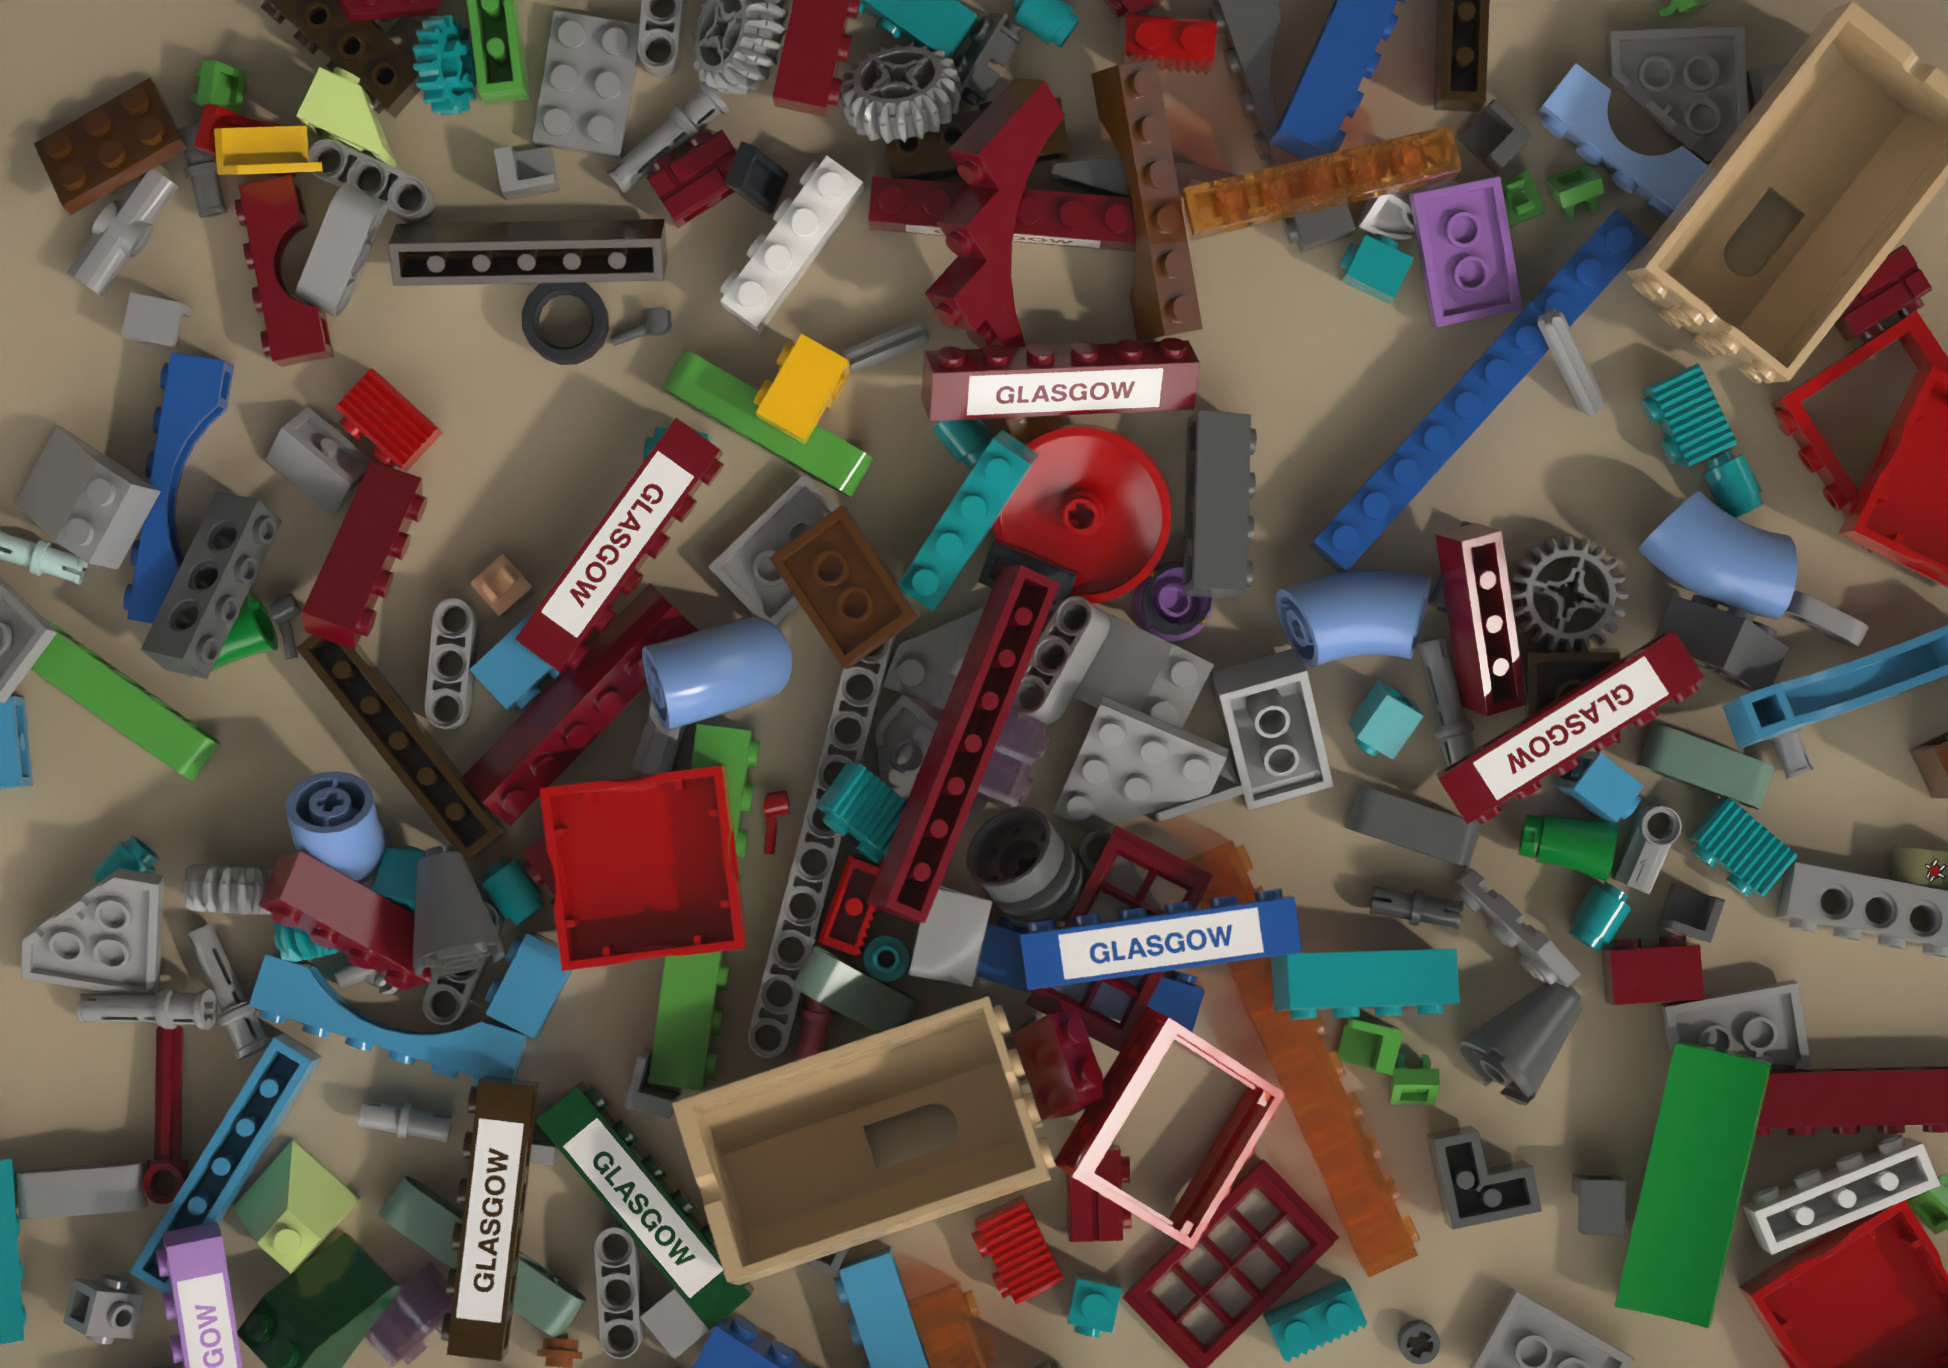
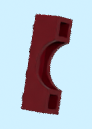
[235,175,334,367]

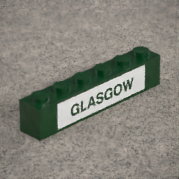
[535,1081,754,1330]

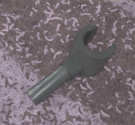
[611,307,672,346]
[270,593,301,659]

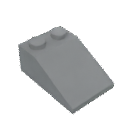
[15,425,161,569]
[1062,611,1214,729]
[1210,648,1334,811]

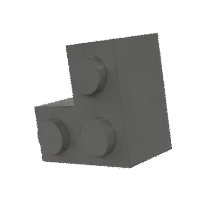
[1654,594,1789,692]
[1427,1125,1542,1230]

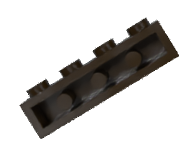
[260,0,421,118]
[885,97,1069,181]

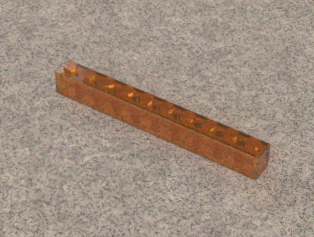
[1184,839,1420,1277]

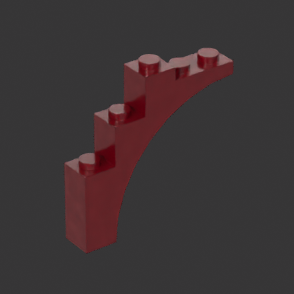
[925,77,1066,349]

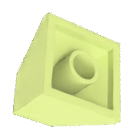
[296,67,397,168]
[233,1139,361,1274]

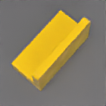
[214,126,323,175]

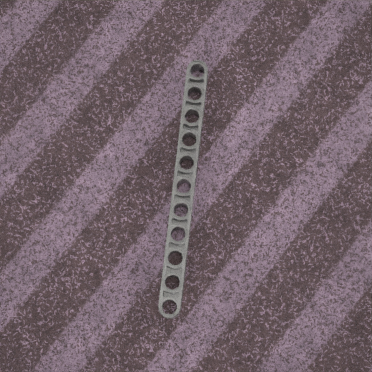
[748,635,895,1058]

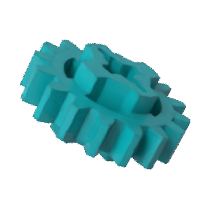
[413,15,477,116]

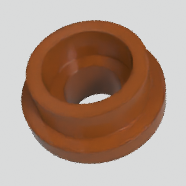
[537,1338,583,1368]

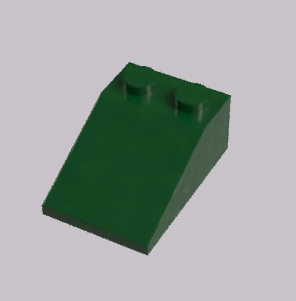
[237,1233,401,1368]

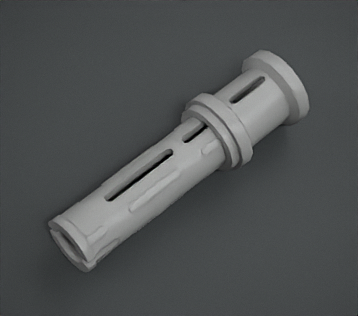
[606,81,730,193]
[1418,638,1475,767]
[186,924,272,1061]
[76,989,217,1030]

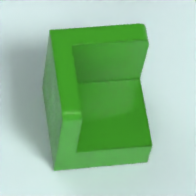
[1336,1017,1403,1075]

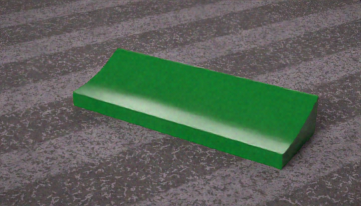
[1614,1039,1772,1328]

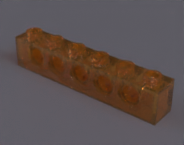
[1180,125,1462,241]

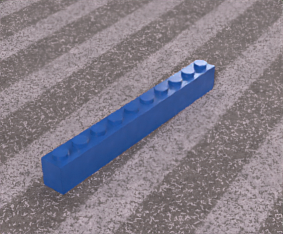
[1308,209,1650,573]

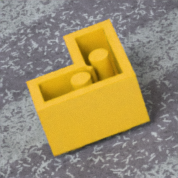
[753,333,851,444]

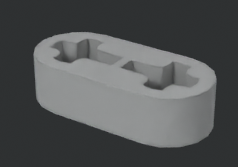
[1784,590,1869,648]

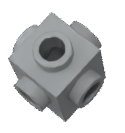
[63,1274,144,1344]

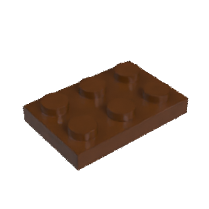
[34,78,188,215]
[769,505,920,669]

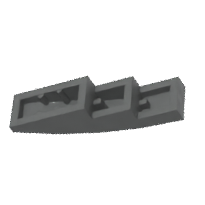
[1051,158,1239,203]

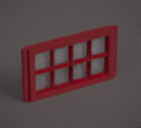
[1025,825,1213,1052]
[1122,1158,1340,1368]

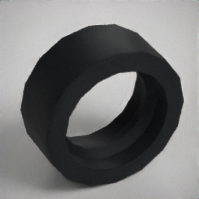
[521,282,609,365]

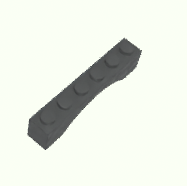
[1209,0,1356,253]

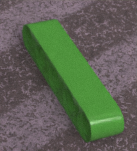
[662,349,873,498]
[31,619,221,781]

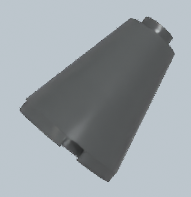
[412,845,505,976]
[1460,982,1582,1106]

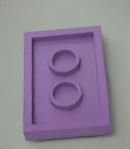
[1409,176,1523,327]

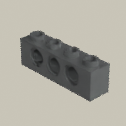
[141,491,282,679]

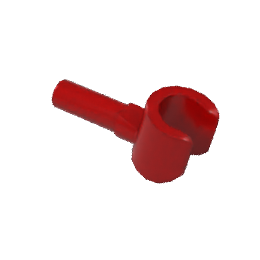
[763,790,790,854]

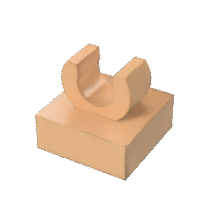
[470,554,535,617]

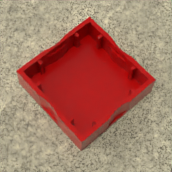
[1838,366,1948,588]
[539,766,748,971]
[1739,1200,1948,1368]

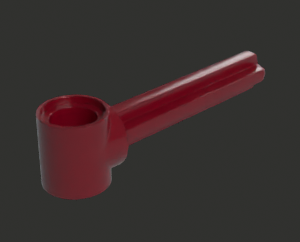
[142,1025,190,1204]

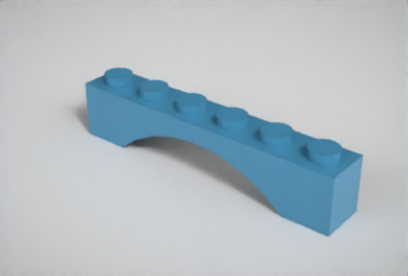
[1722,625,1948,749]
[249,952,529,1086]

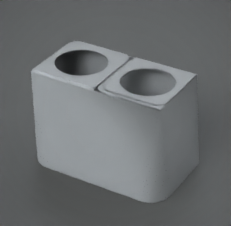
[908,886,992,986]

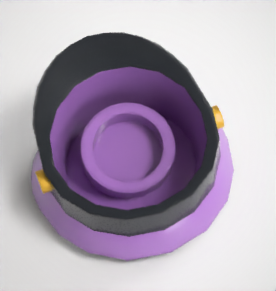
[1133,561,1213,642]

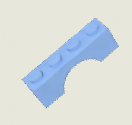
[1536,63,1708,221]

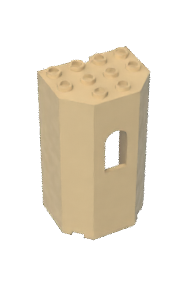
[1626,1,1948,384]
[672,996,1056,1285]

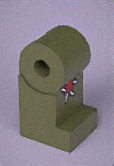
[1890,846,1948,891]

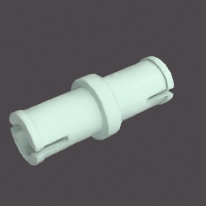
[0,531,88,585]

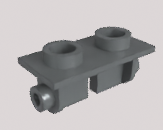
[954,13,1022,107]

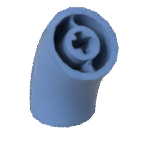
[1638,491,1797,619]
[1275,570,1431,668]
[642,617,793,731]
[286,771,392,887]

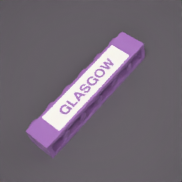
[156,1222,243,1368]

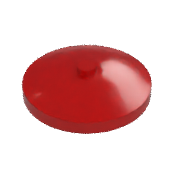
[992,424,1173,604]

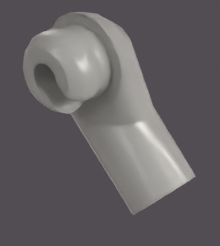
[334,963,399,995]

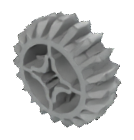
[691,0,787,95]
[840,42,962,144]
[1508,535,1629,651]
[182,864,275,915]

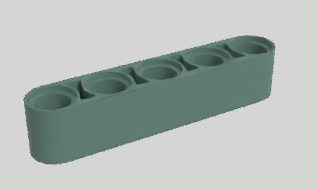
[379,1175,586,1339]

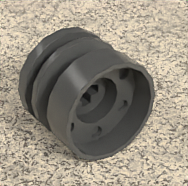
[966,806,1086,927]

